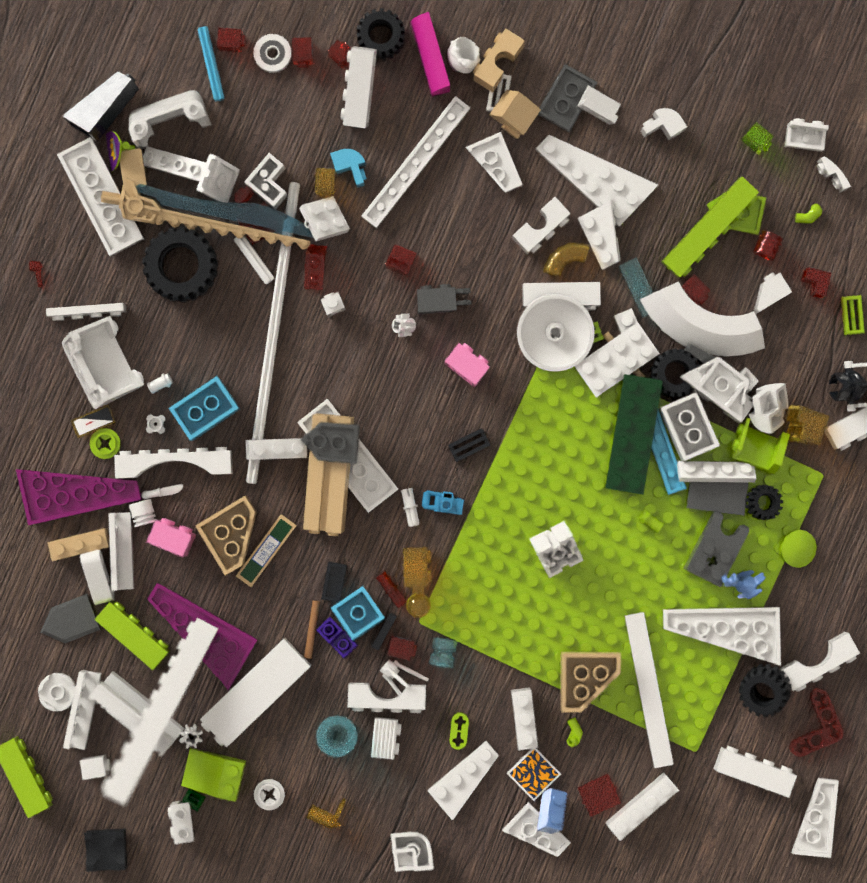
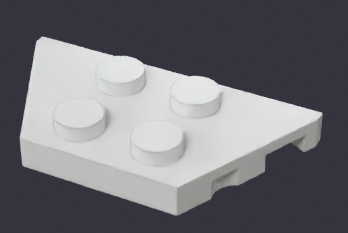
[680,357,749,422]

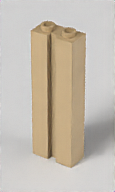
[303,413,354,536]

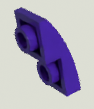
[317,617,359,659]

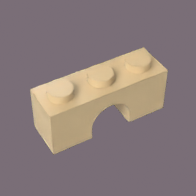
[473,29,525,92]
[47,528,110,561]

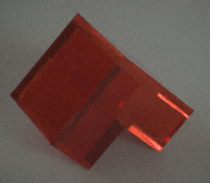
[385,244,417,276]
[801,267,831,299]

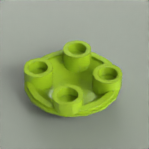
[779,529,817,568]

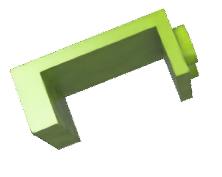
[731,418,790,474]

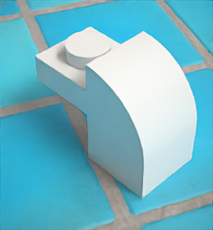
[641,108,687,140]

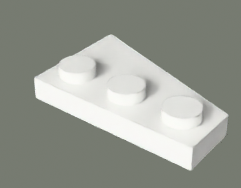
[466,132,523,193]
[578,201,621,270]
[502,802,571,857]

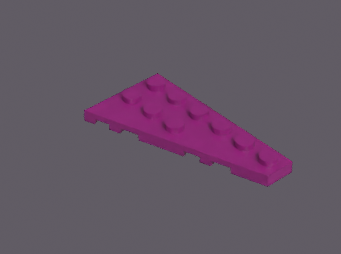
[16,469,142,525]
[147,583,258,690]

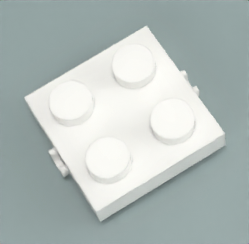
[299,196,350,241]

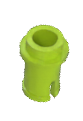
[639,510,664,533]

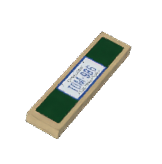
[236,514,297,587]

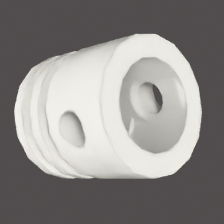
[129,499,157,527]

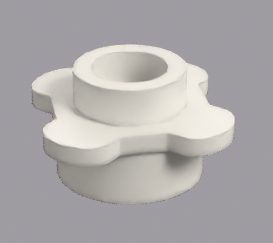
[146,414,166,434]

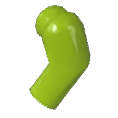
[795,204,822,223]
[567,717,583,747]

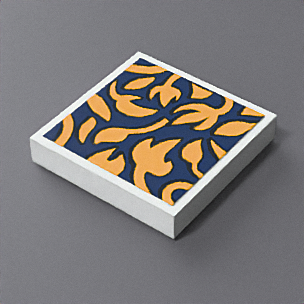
[507,748,561,801]

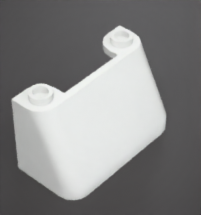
[129,90,211,149]
[62,316,144,409]

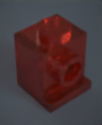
[327,40,351,69]

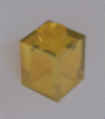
[315,168,336,198]

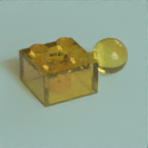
[403,547,431,618]

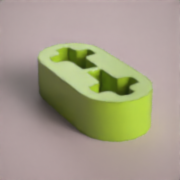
[450,712,469,750]

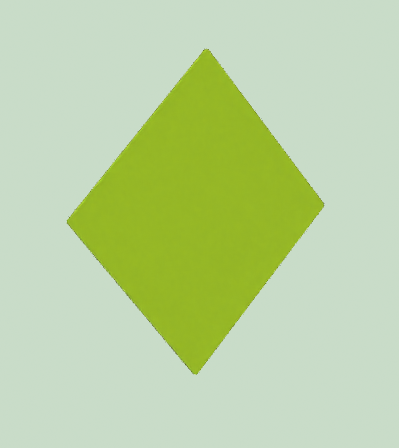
[419,367,823,752]

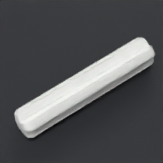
[234,236,274,284]

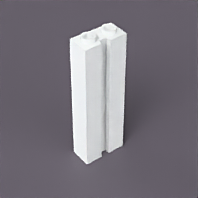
[200,638,311,747]

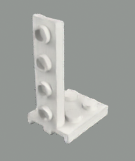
[143,146,240,205]

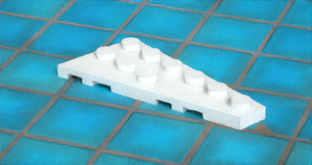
[536,135,658,227]
[663,607,781,666]

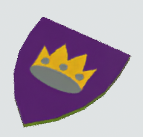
[106,131,135,172]

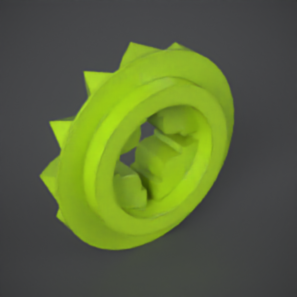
[90,428,121,459]

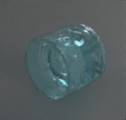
[316,715,358,757]

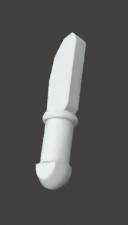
[141,484,183,500]

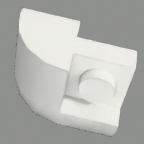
[749,383,789,434]
[391,832,434,872]

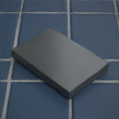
[538,64,598,133]
[686,482,748,515]

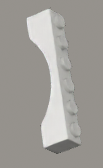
[114,447,233,479]

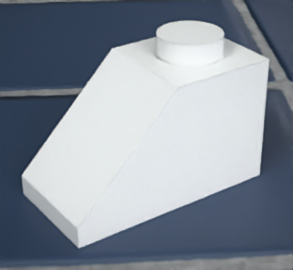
[754,273,792,314]

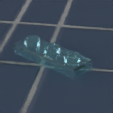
[618,257,653,318]

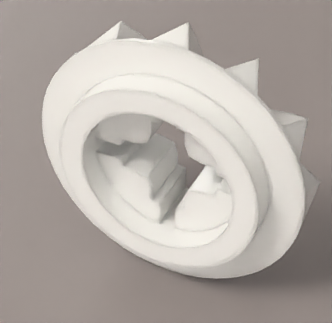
[254,779,285,810]

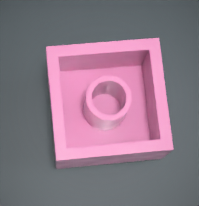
[445,343,489,387]
[147,518,196,557]

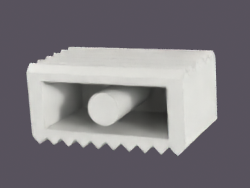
[371,717,401,759]

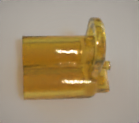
[306,798,346,829]

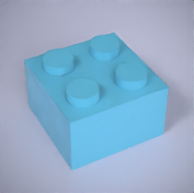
[331,586,385,641]

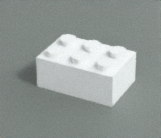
[659,392,720,461]

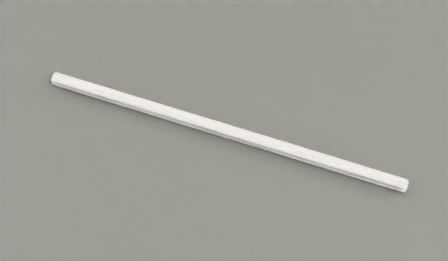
[246,182,300,484]

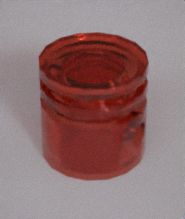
[753,230,783,261]

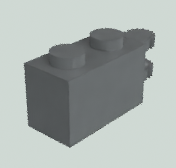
[417,284,471,314]

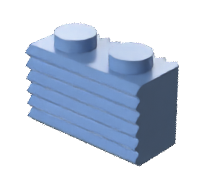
[537,789,568,834]

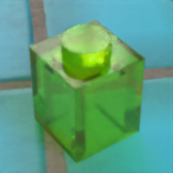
[741,122,774,154]

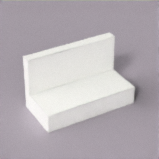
[577,86,621,125]

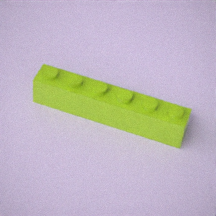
[661,176,759,278]

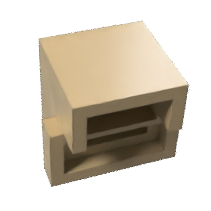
[489,90,541,139]

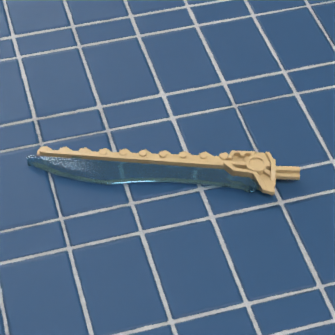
[101,178,314,250]

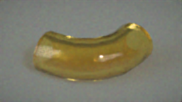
[543,243,590,277]

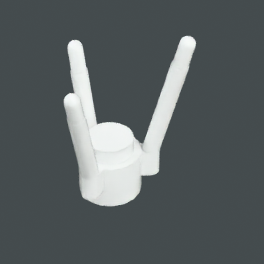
[380,659,429,696]

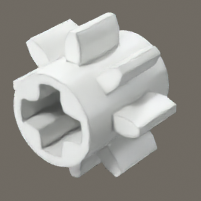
[392,314,416,337]
[179,724,203,749]

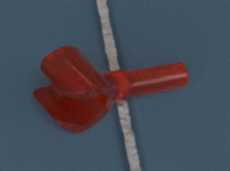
[29,261,43,287]

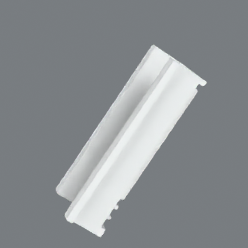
[88,671,185,756]

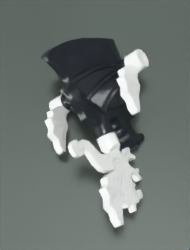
[829,361,867,412]

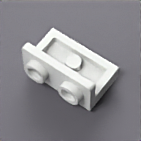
[785,119,829,152]
[168,801,194,844]

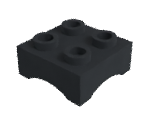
[85,828,128,872]

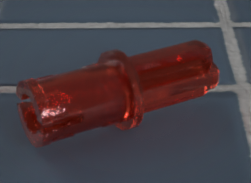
[376,571,406,608]

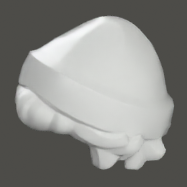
[447,37,481,73]

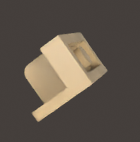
[120,149,147,188]

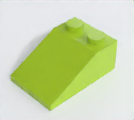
[181,748,246,802]

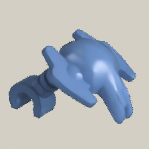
[722,570,766,599]

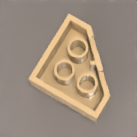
[196,496,257,575]
[560,652,621,712]

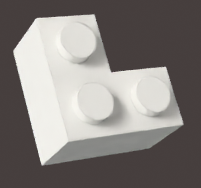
[244,153,288,210]

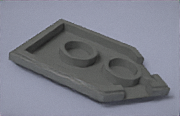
[300,422,360,464]
[40,594,101,643]

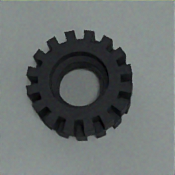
[745,485,784,520]

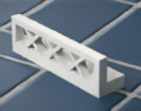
[109,512,134,591]
[63,670,102,750]

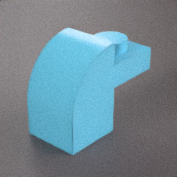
[330,149,367,188]

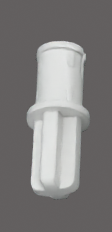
[401,488,419,527]

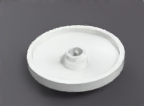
[517,294,594,371]

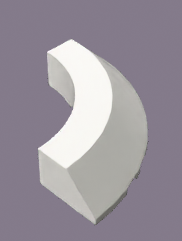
[640,282,765,356]

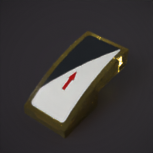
[71,405,116,439]

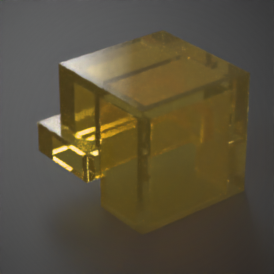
[785,405,830,445]

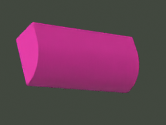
[411,12,450,97]

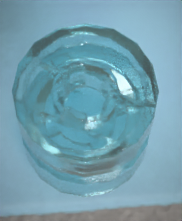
[429,637,458,668]

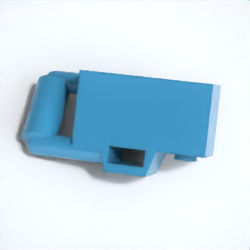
[422,491,464,515]

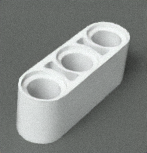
[80,549,115,605]

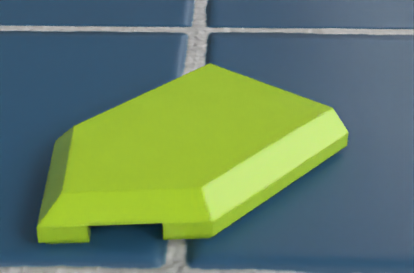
[706,193,766,235]

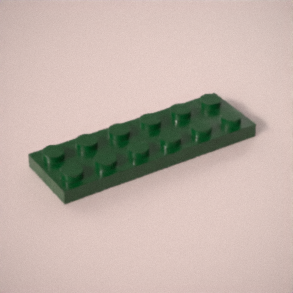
[605,374,663,495]

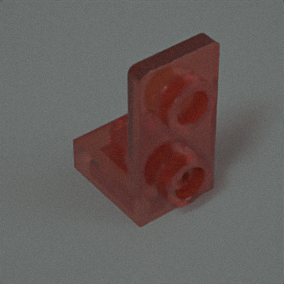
[304,245,327,290]

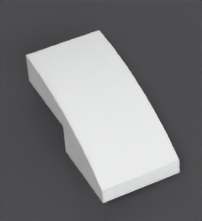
[817,156,851,192]

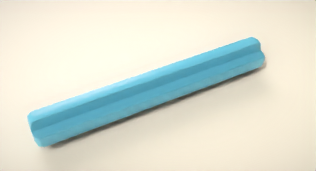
[198,26,224,101]

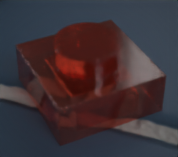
[233,186,254,207]

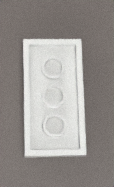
[574,322,660,397]

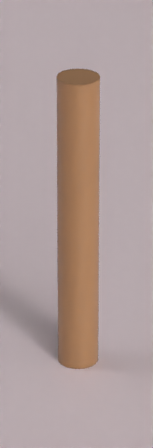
[304,600,320,659]

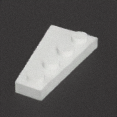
[428,741,499,820]
[791,778,839,858]

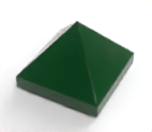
[181,789,206,812]

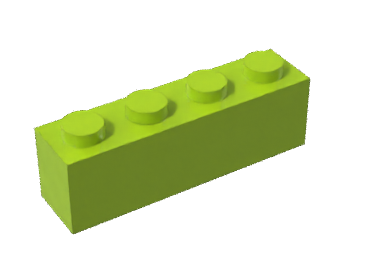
[94,601,170,670]
[0,736,53,818]

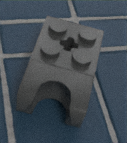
[683,510,749,587]

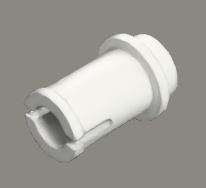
[147,373,173,394]

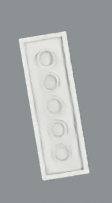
[57,138,144,257]
[297,399,398,513]

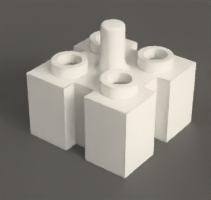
[530,521,583,578]

